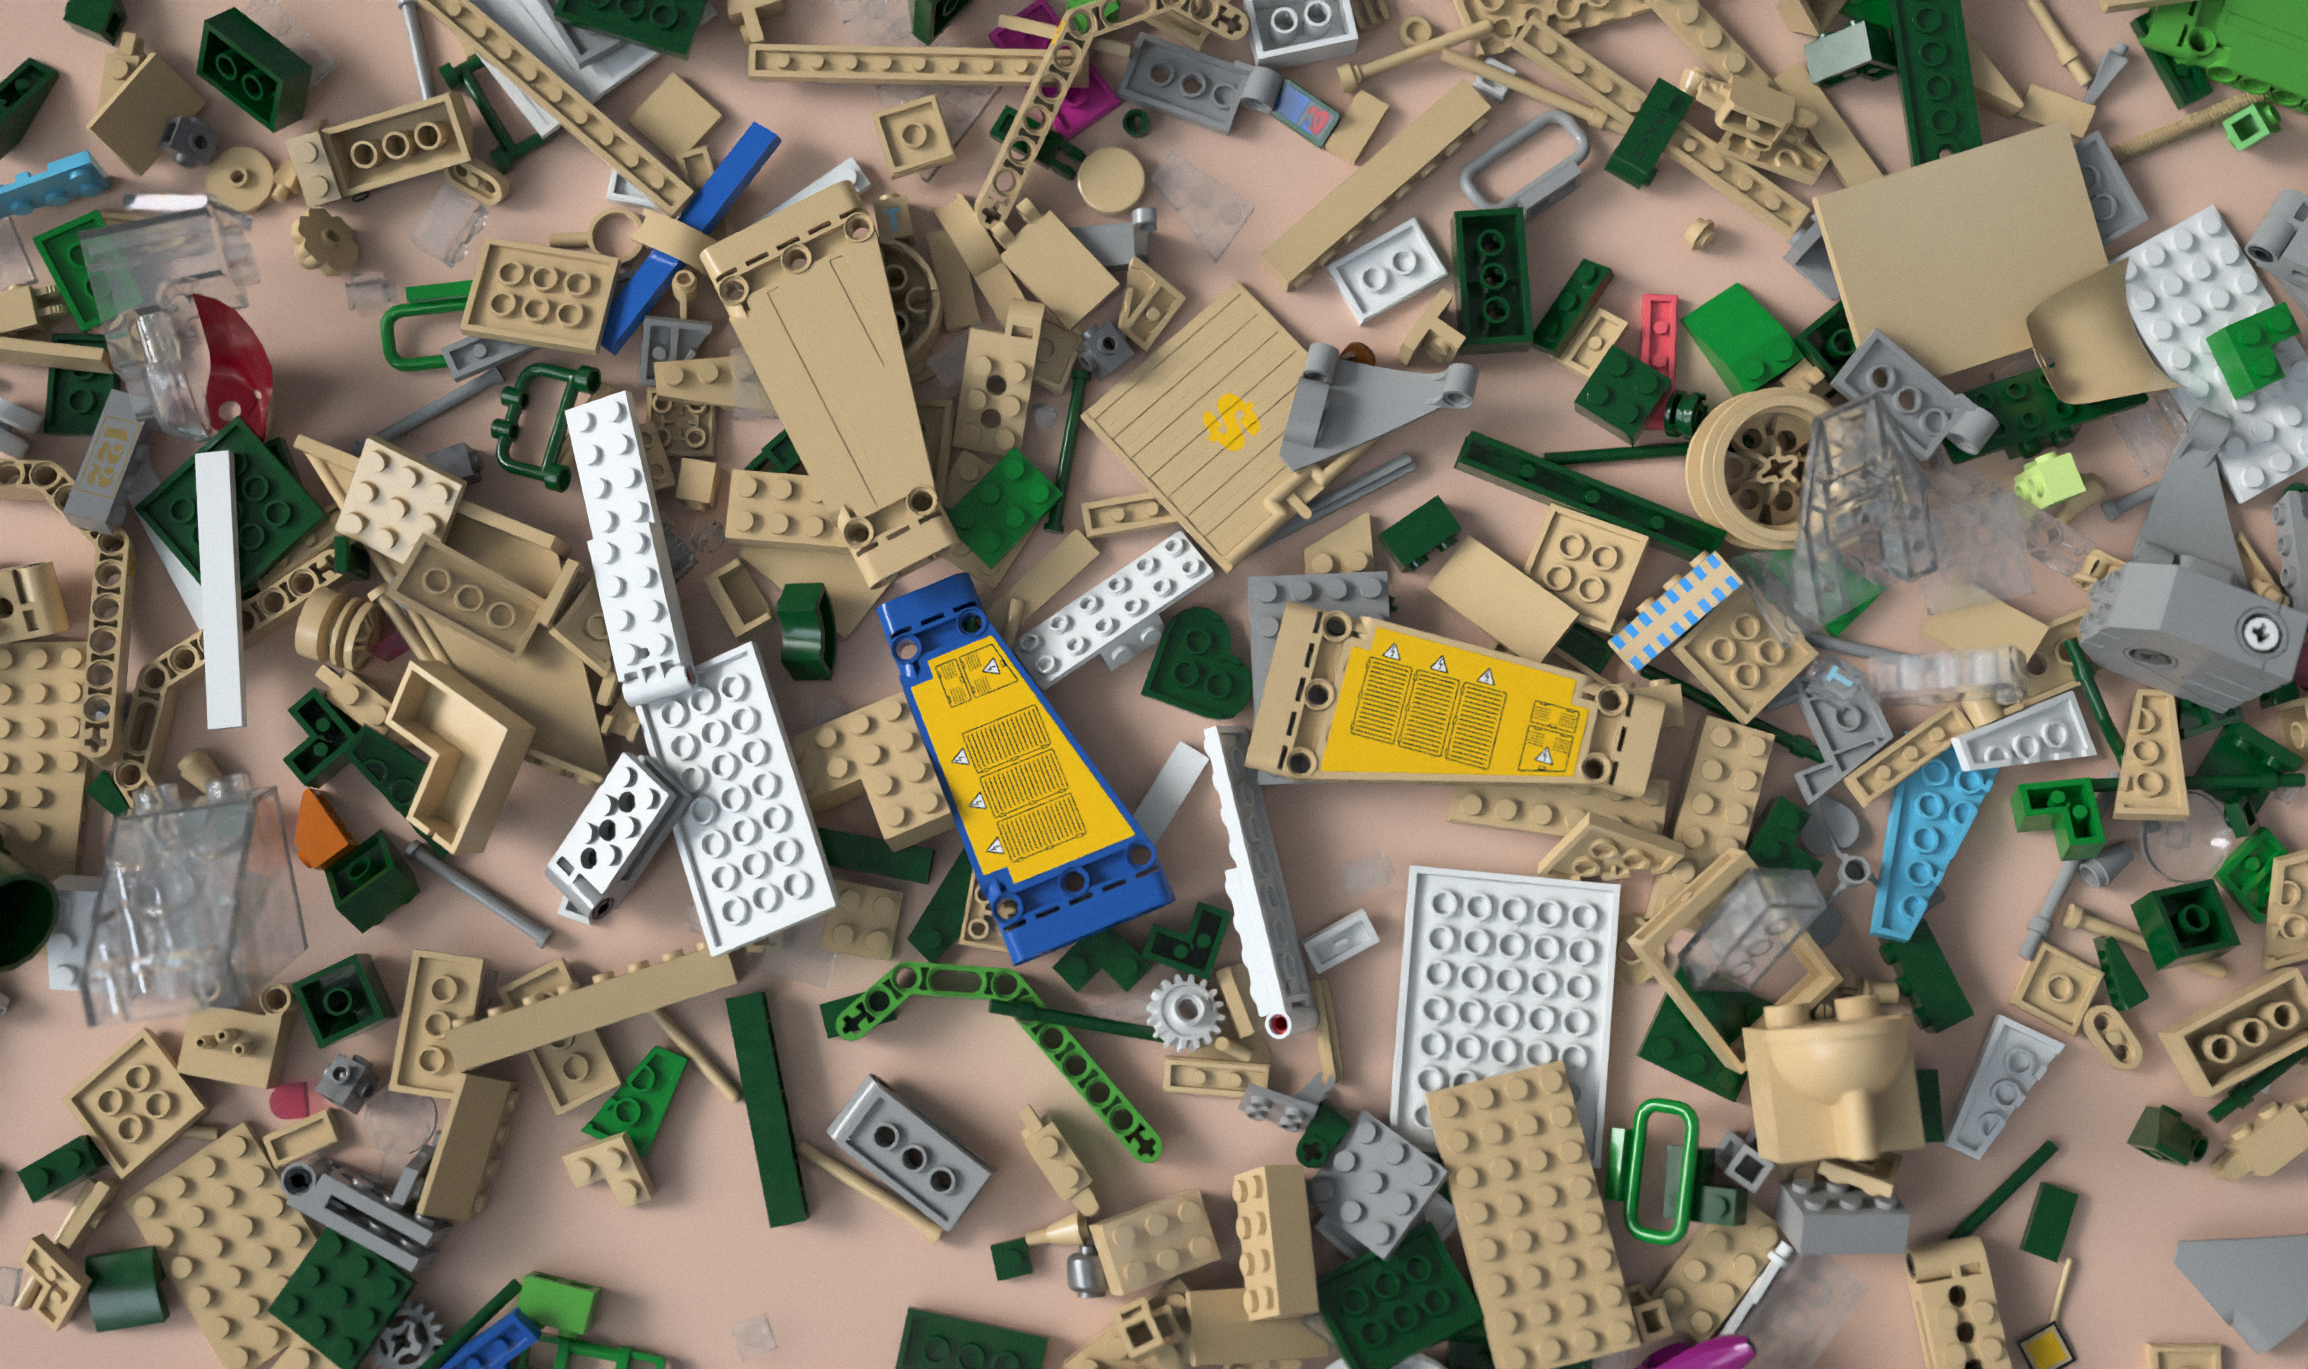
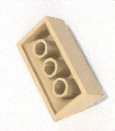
[321,93,473,197]
[416,1069,521,1221]

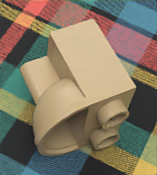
[1742,995,1925,1164]

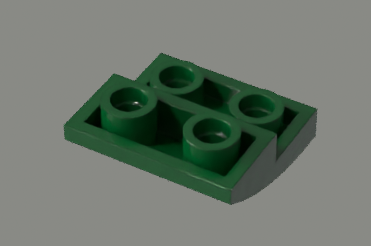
[85,1245,170,1333]

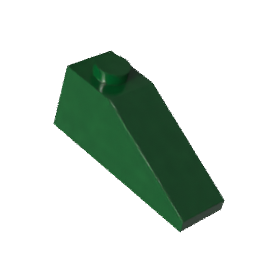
[0,57,59,160]

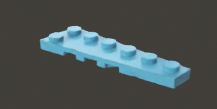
[0,150,112,218]

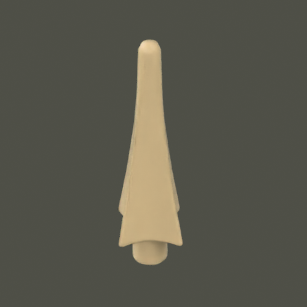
[270,120,324,203]

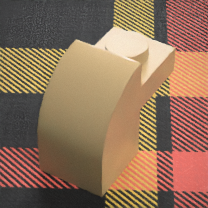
[727,0,786,46]

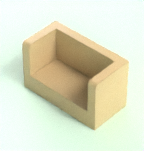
[702,558,777,642]

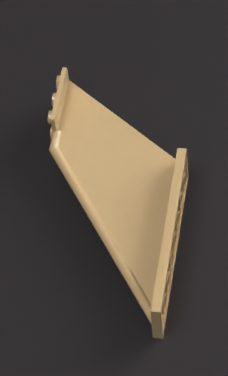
[293,434,611,789]

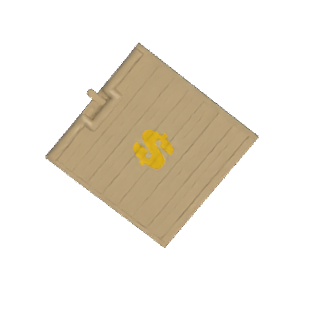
[1080,280,1386,575]

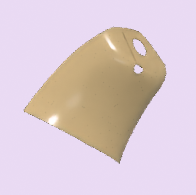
[2025,257,2187,404]

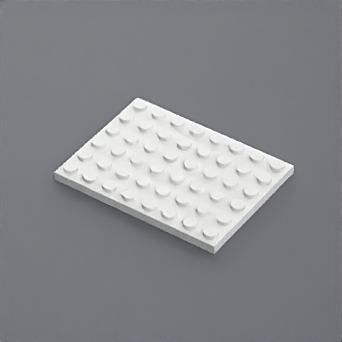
[1388,865,1621,1169]

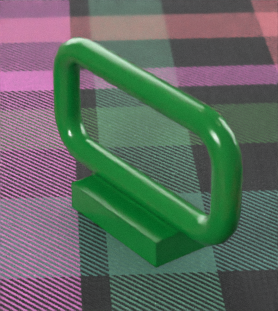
[380,280,473,372]
[1604,1098,1700,1246]

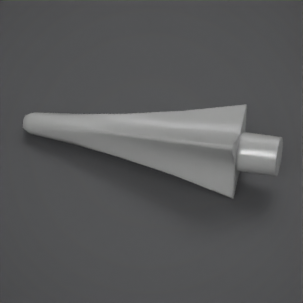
[2083,42,2130,105]

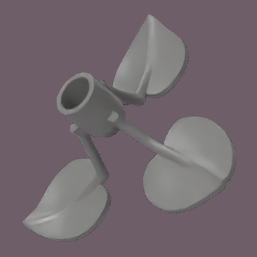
[1785,795,1945,950]

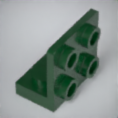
[2195,721,2304,814]

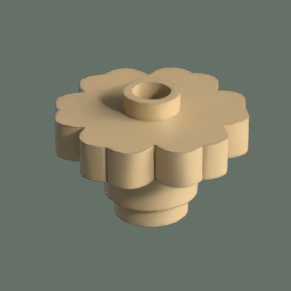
[290,208,360,276]

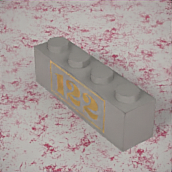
[63,389,162,536]

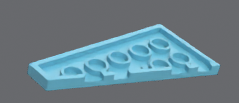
[1869,731,2000,943]

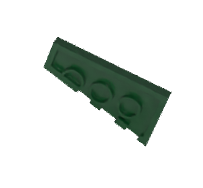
[343,723,449,860]
[907,847,973,963]

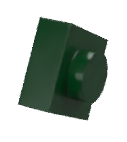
[2224,792,2260,839]
[990,1236,1033,1281]

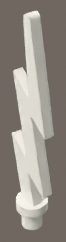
[1716,1240,1794,1337]

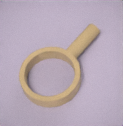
[549,208,646,267]

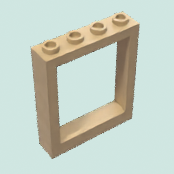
[1627,847,1844,1074]

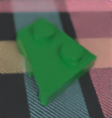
[2211,826,2289,924]

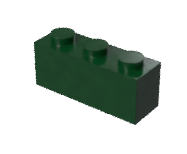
[1877,919,1975,1034]

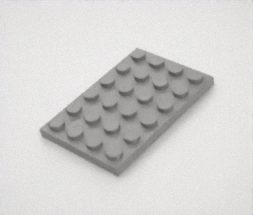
[1247,571,1390,786]

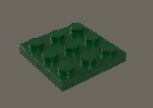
[1636,960,1774,1103]
[267,1226,418,1369]

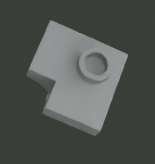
[1714,1126,1775,1194]

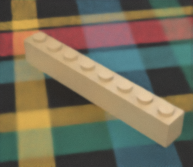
[1260,78,1492,292]
[444,941,738,1073]

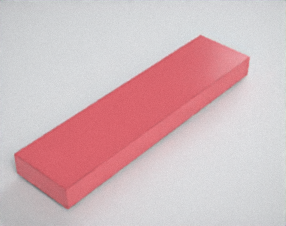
[1640,293,1678,431]

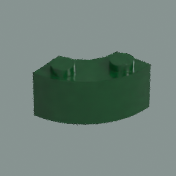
[776,583,836,681]

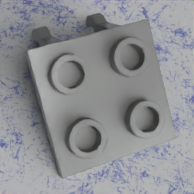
[1238,1072,1334,1132]

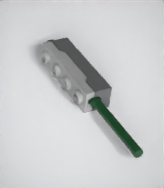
[2271,483,2308,633]

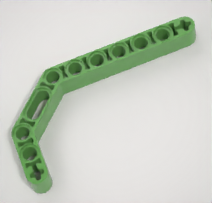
[836,962,1163,1163]

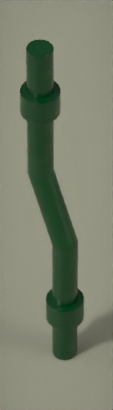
[2063,636,2161,833]
[2207,1045,2308,1123]

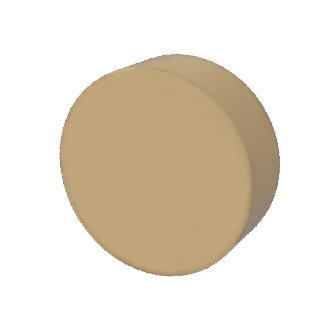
[1398,16,1433,49]

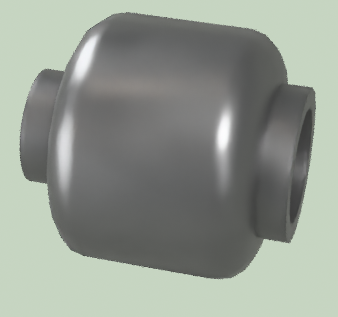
[1067,1244,1109,1298]

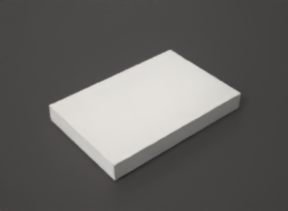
[1326,217,1449,327]

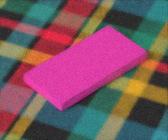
[988,0,1121,142]

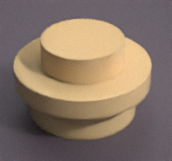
[1684,217,1715,251]

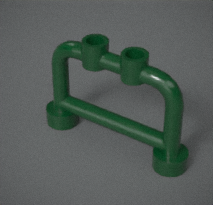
[438,55,560,175]
[491,363,601,493]

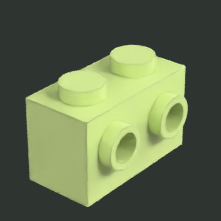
[2014,451,2086,515]

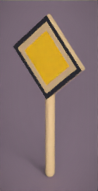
[2015,1257,2076,1369]

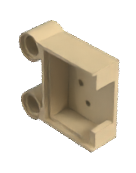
[176,971,301,1089]

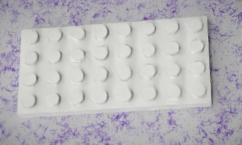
[2108,205,2308,504]
[635,641,841,957]

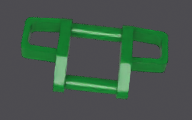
[517,1333,666,1369]

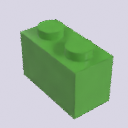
[517,1271,602,1338]

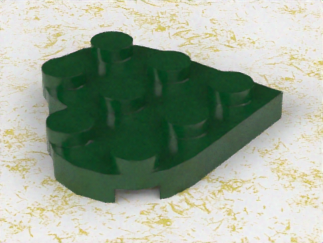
[1141,606,1252,721]

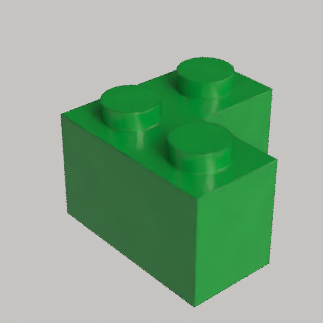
[2205,302,2301,400]
[2010,777,2106,862]

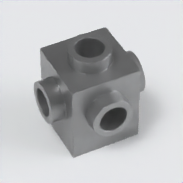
[157,116,220,169]
[1075,322,1135,381]
[315,1053,381,1115]

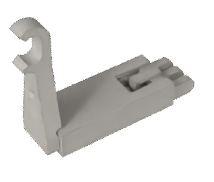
[1014,207,1157,276]

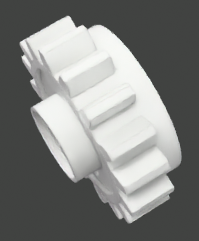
[1146,974,1225,1053]

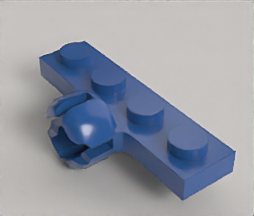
[439,1307,542,1369]

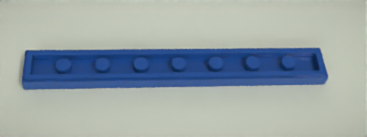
[601,121,782,356]

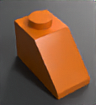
[294,788,359,870]

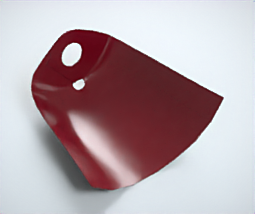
[192,293,274,441]

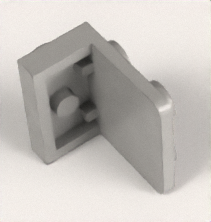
[1783,213,1840,301]

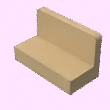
[1213,962,1268,1039]

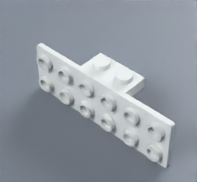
[1013,531,1215,691]

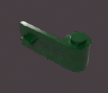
[1603,77,1694,190]

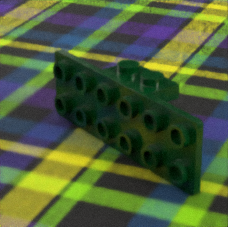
[1942,363,2149,465]

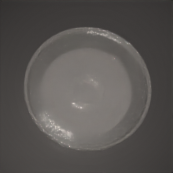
[2140,789,2231,885]

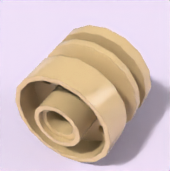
[295,586,385,673]

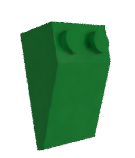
[1680,282,1804,397]

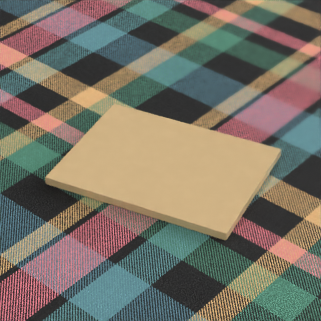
[1812,120,2109,388]

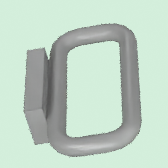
[1460,110,1591,224]

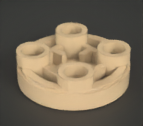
[1078,147,1145,216]

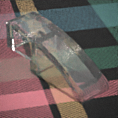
[240,0,338,87]

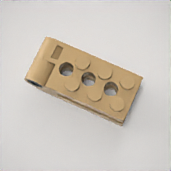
[0,561,71,644]
[1903,1235,2012,1369]

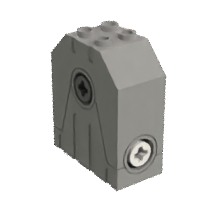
[2078,562,2308,714]

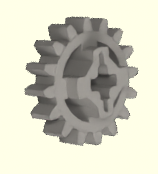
[368,1298,447,1369]

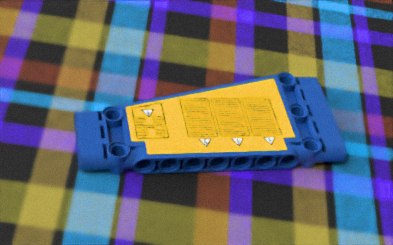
[876,572,1176,966]

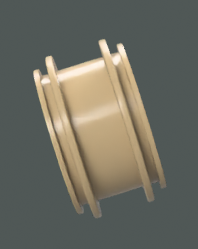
[1685,387,1860,550]

